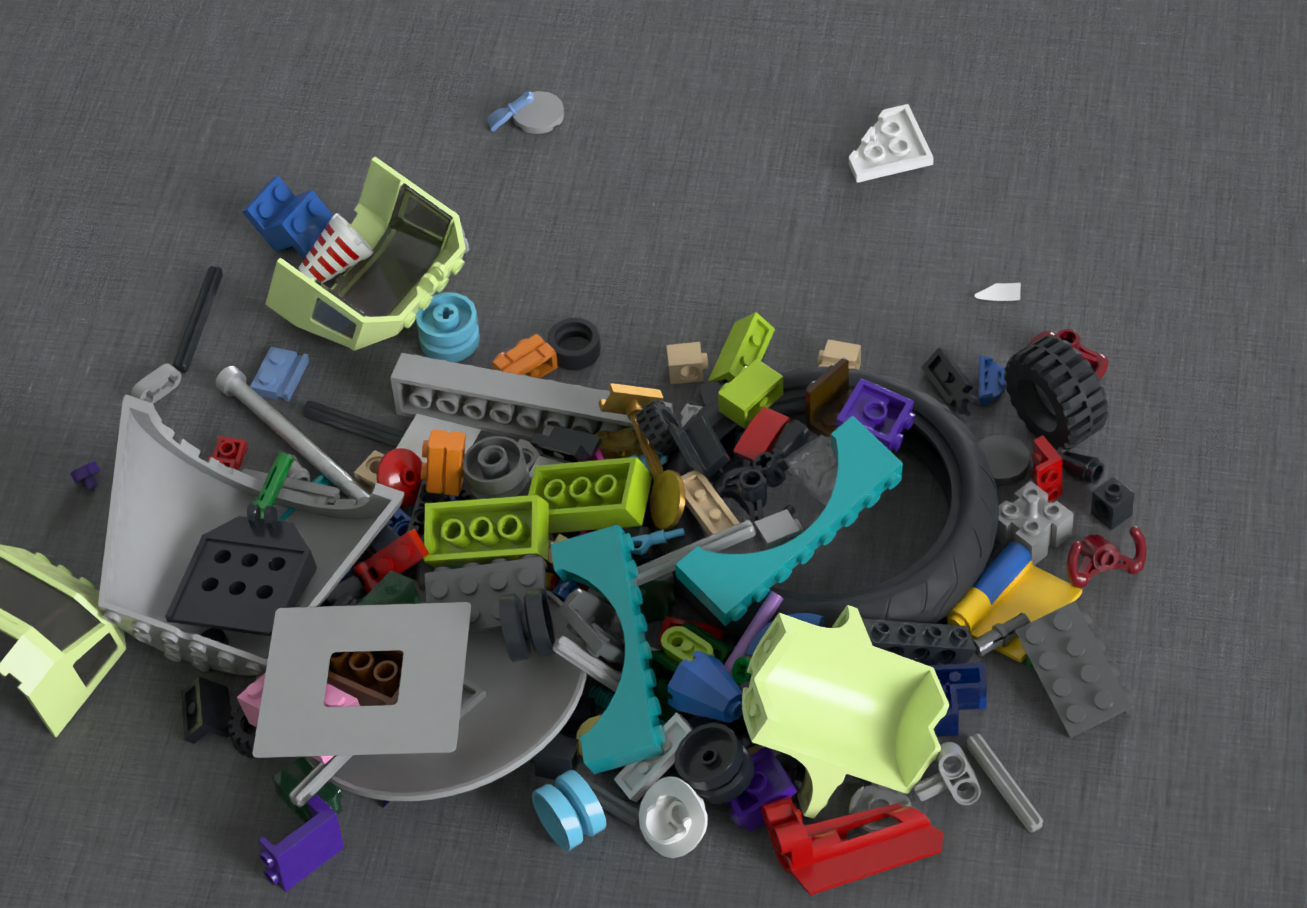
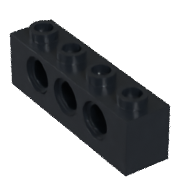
[862,619,976,673]

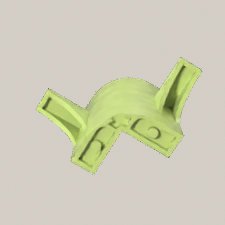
[742,605,949,819]

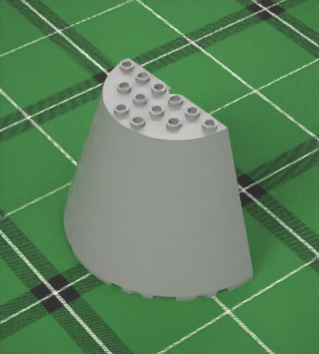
[98,394,404,676]

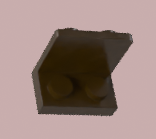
[805,357,852,444]

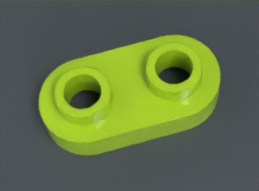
[661,626,715,663]

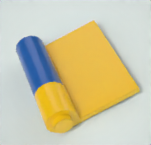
[946,542,1082,663]

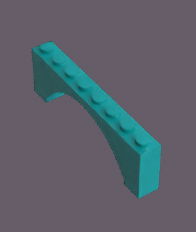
[675,416,903,626]
[551,524,666,774]

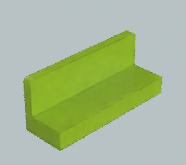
[708,312,775,382]

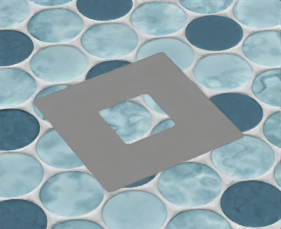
[253,602,471,758]

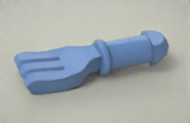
[487,92,534,132]

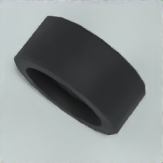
[547,318,601,370]

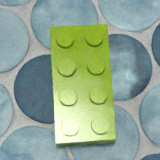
[528,457,652,533]
[424,495,549,568]

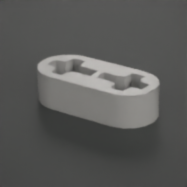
[131,364,181,404]

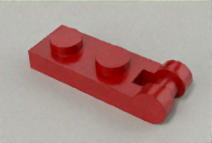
[353,529,429,594]

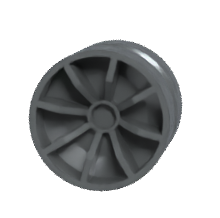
[463,436,531,500]

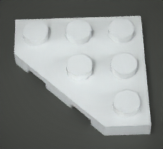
[849,104,933,183]

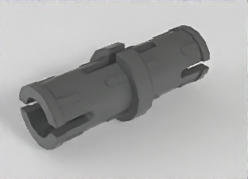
[972,612,1031,657]

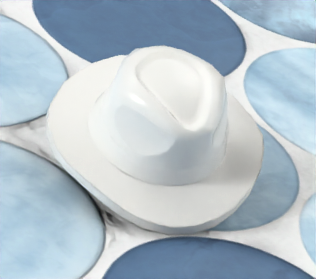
[639,776,707,858]

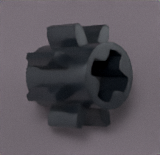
[753,451,789,488]

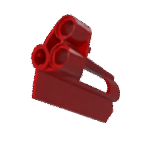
[761,796,944,895]

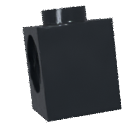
[1091,476,1134,531]

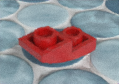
[733,407,790,462]
[207,436,248,471]

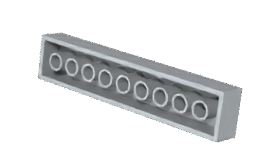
[390,353,673,458]

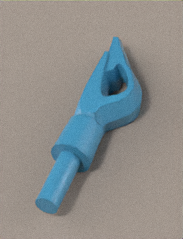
[631,528,685,556]

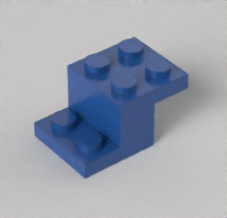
[241,176,334,259]

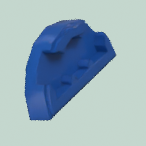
[979,355,1007,404]

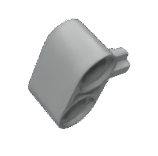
[914,742,981,805]

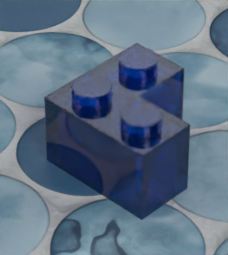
[927,662,987,737]

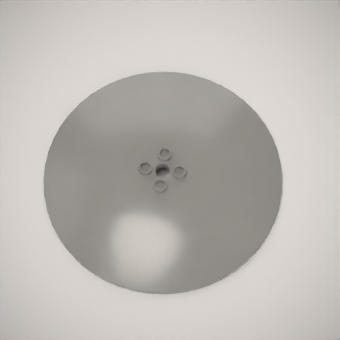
[304,579,587,801]

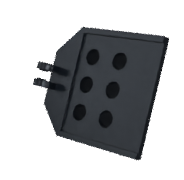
[165,503,317,637]

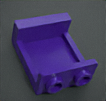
[258,795,344,892]

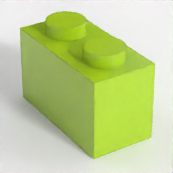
[718,359,783,429]

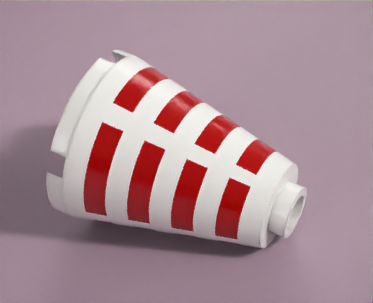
[299,213,374,286]

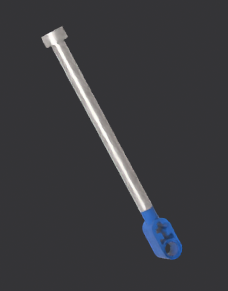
[216,366,411,537]

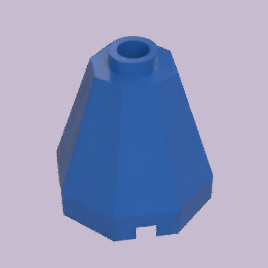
[668,651,743,723]

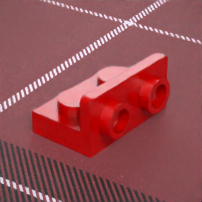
[1032,436,1062,502]

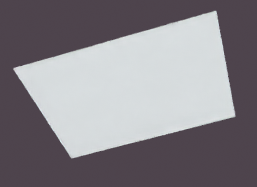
[397,414,481,463]

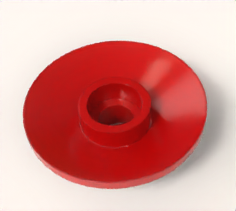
[376,448,422,506]

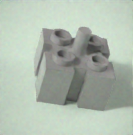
[995,481,1074,565]

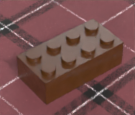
[327,650,404,706]

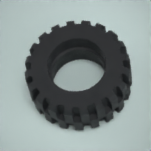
[1004,336,1108,450]

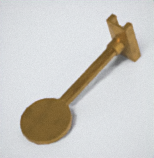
[598,383,685,530]

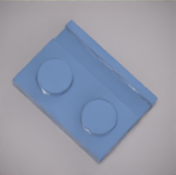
[250,347,309,402]

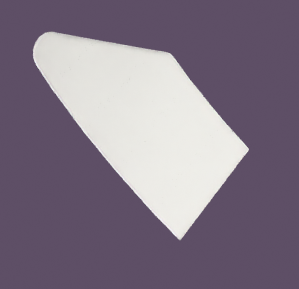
[975,283,1021,301]

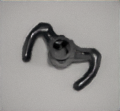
[712,465,795,529]

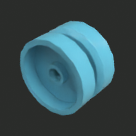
[416,292,480,362]
[531,770,606,851]

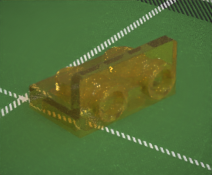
[594,428,644,459]

